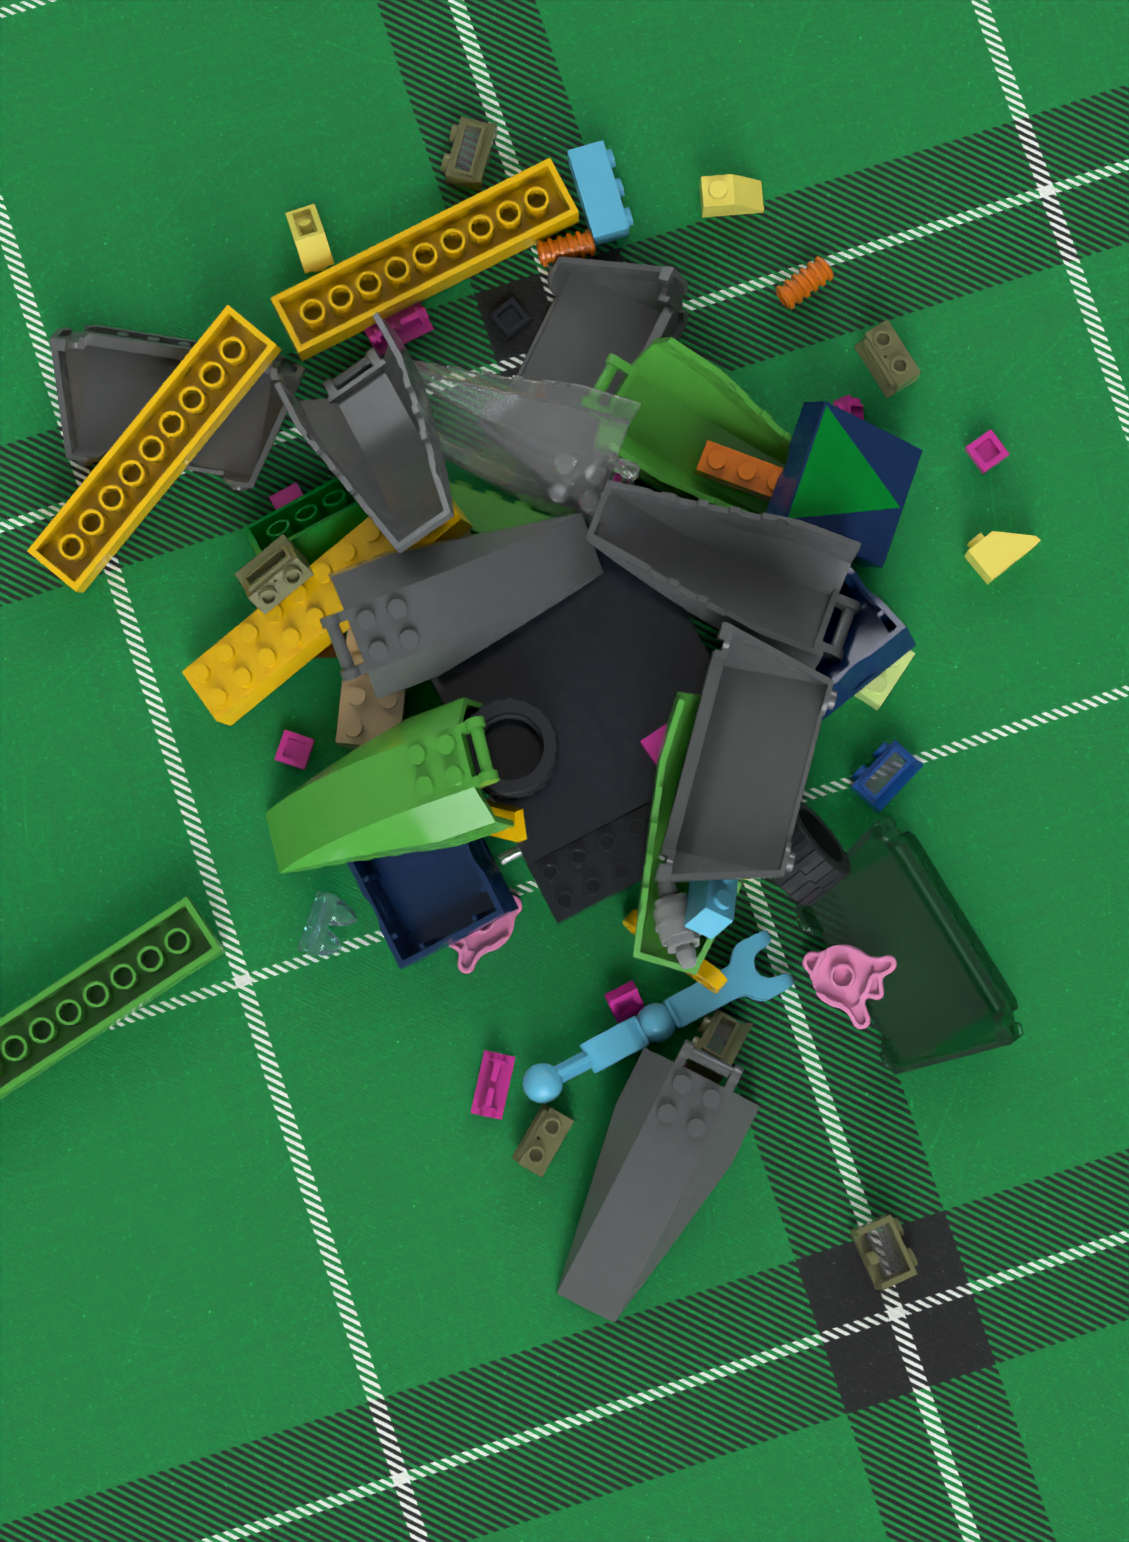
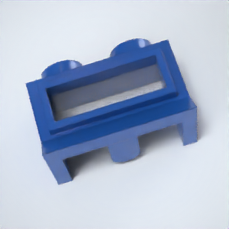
[850,740,924,813]

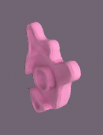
[449,895,522,974]
[802,944,897,1029]

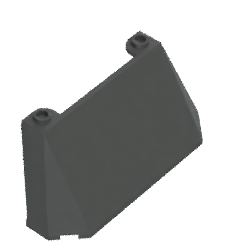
[478,256,688,505]
[50,325,305,491]
[654,622,838,882]

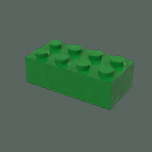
[242,477,369,565]

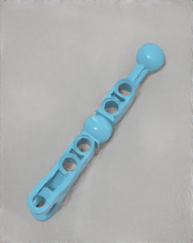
[522,931,795,1104]

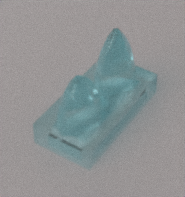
[297,890,358,957]

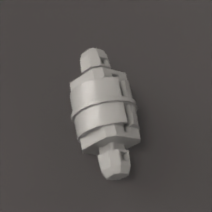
[653,882,701,969]

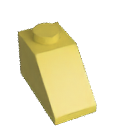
[699,174,764,218]
[285,204,335,273]
[964,531,1041,585]

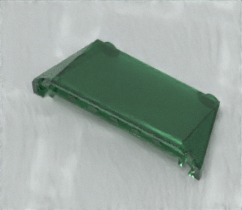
[794,815,1024,1075]

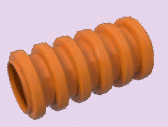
[536,229,596,268]
[775,256,834,310]

